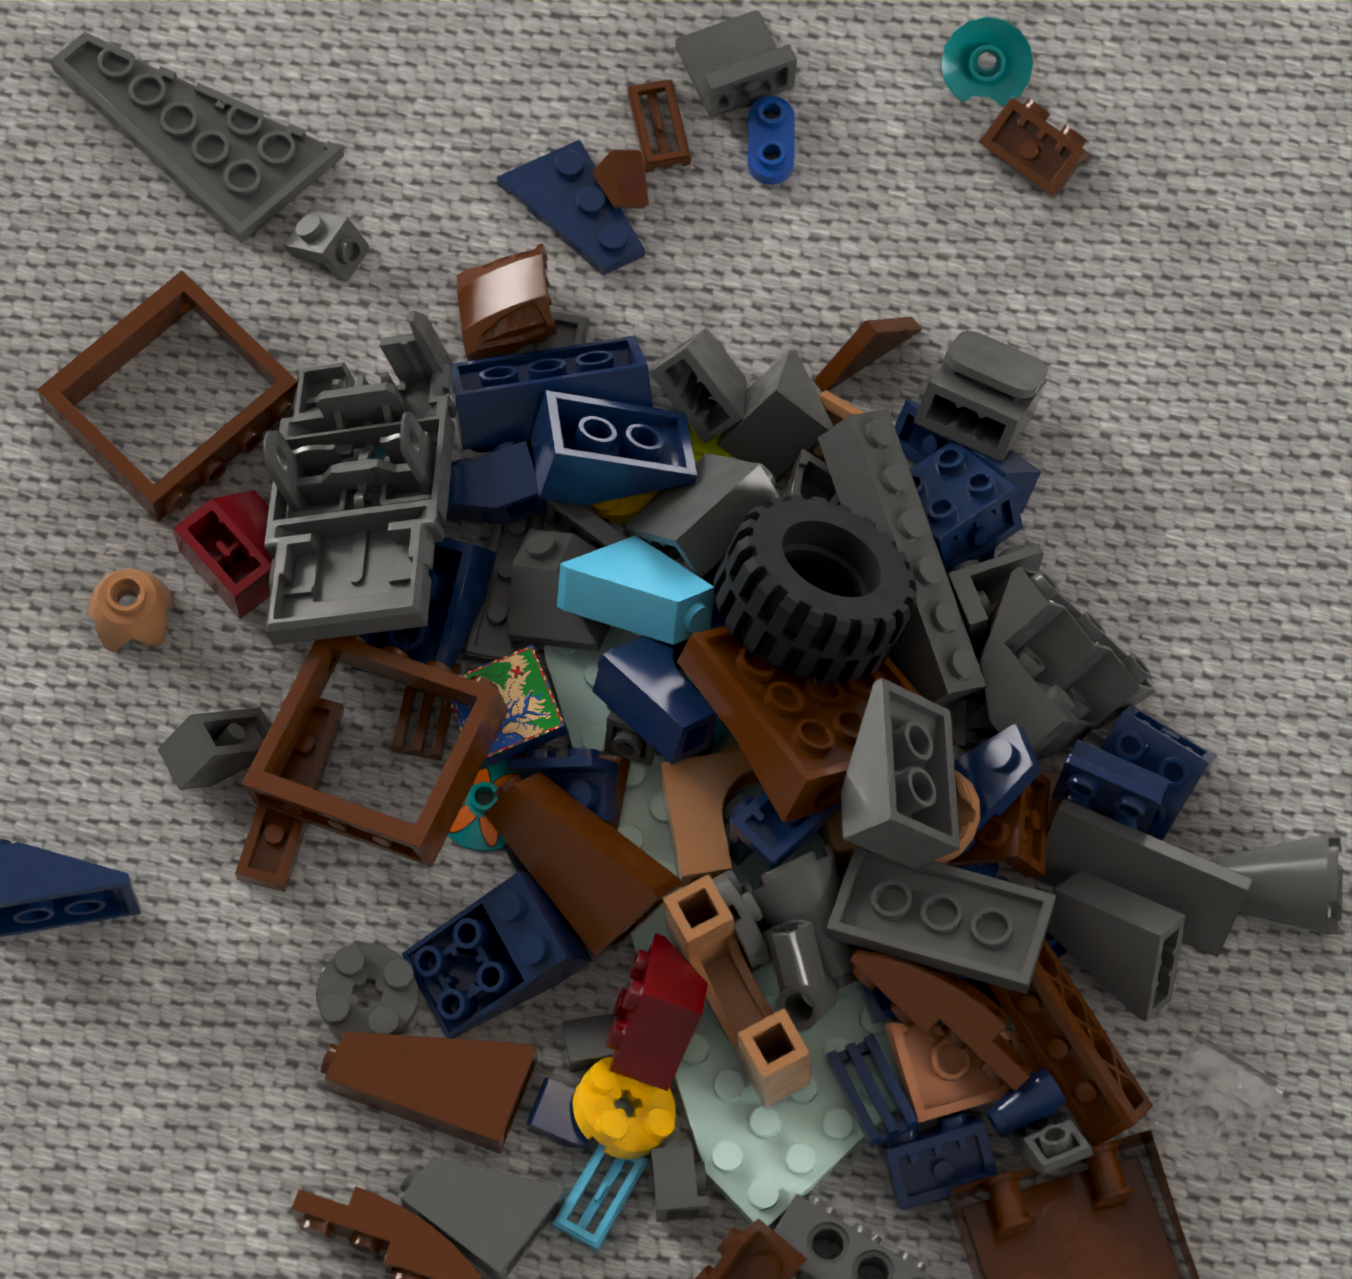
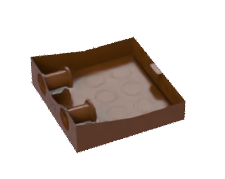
[677,626,957,823]
[948,1129,1200,1279]

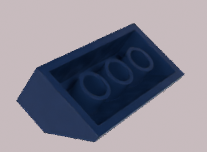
[451,335,653,453]

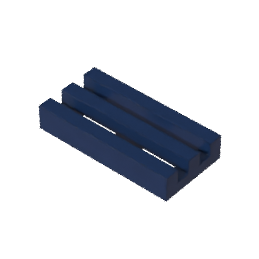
[826,1034,918,1148]

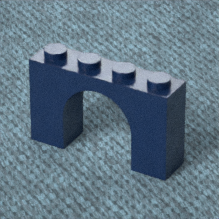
[592,603,727,765]

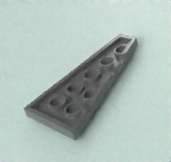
[50,32,344,243]

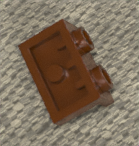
[979,97,1092,198]
[695,1218,807,1279]

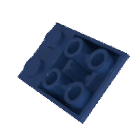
[401,871,592,1039]

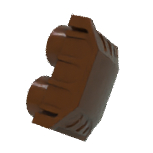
[457,243,557,361]

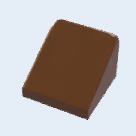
[592,150,649,208]

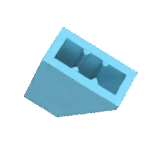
[557,535,715,645]

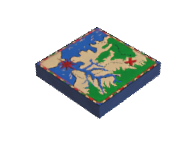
[448,644,569,770]

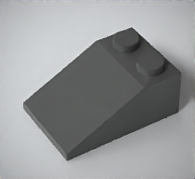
[841,678,960,869]

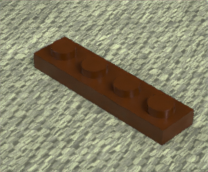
[235,698,344,892]

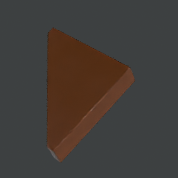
[814,317,922,392]

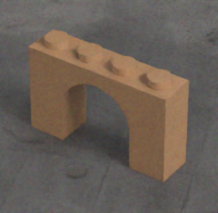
[660,744,856,889]
[663,874,811,1108]

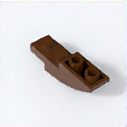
[850,946,1031,1091]
[291,1186,482,1279]

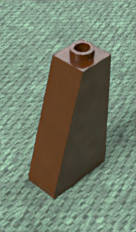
[484,772,683,957]
[321,1031,538,1154]

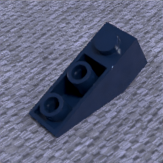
[446,440,547,525]

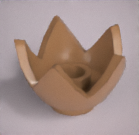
[87,569,174,652]

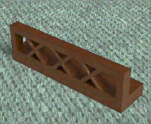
[987,939,1153,1147]

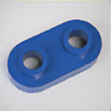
[747,96,795,185]

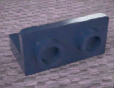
[508,748,618,823]
[877,1111,998,1210]

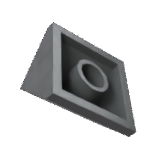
[717,350,834,483]

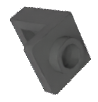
[284,210,370,282]

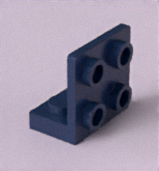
[909,441,1023,576]
[1100,705,1217,841]
[1052,739,1170,834]
[730,791,842,870]

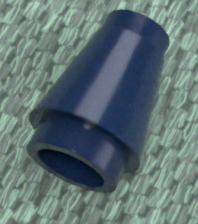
[985,1067,1066,1138]

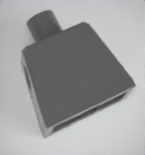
[649,329,747,443]

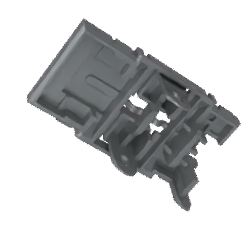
[263,311,457,645]

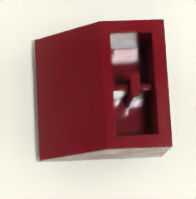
[173,490,273,619]
[606,933,708,1091]

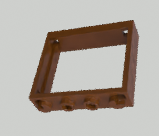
[37,270,298,522]
[242,635,509,867]

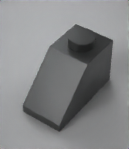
[157,707,271,790]

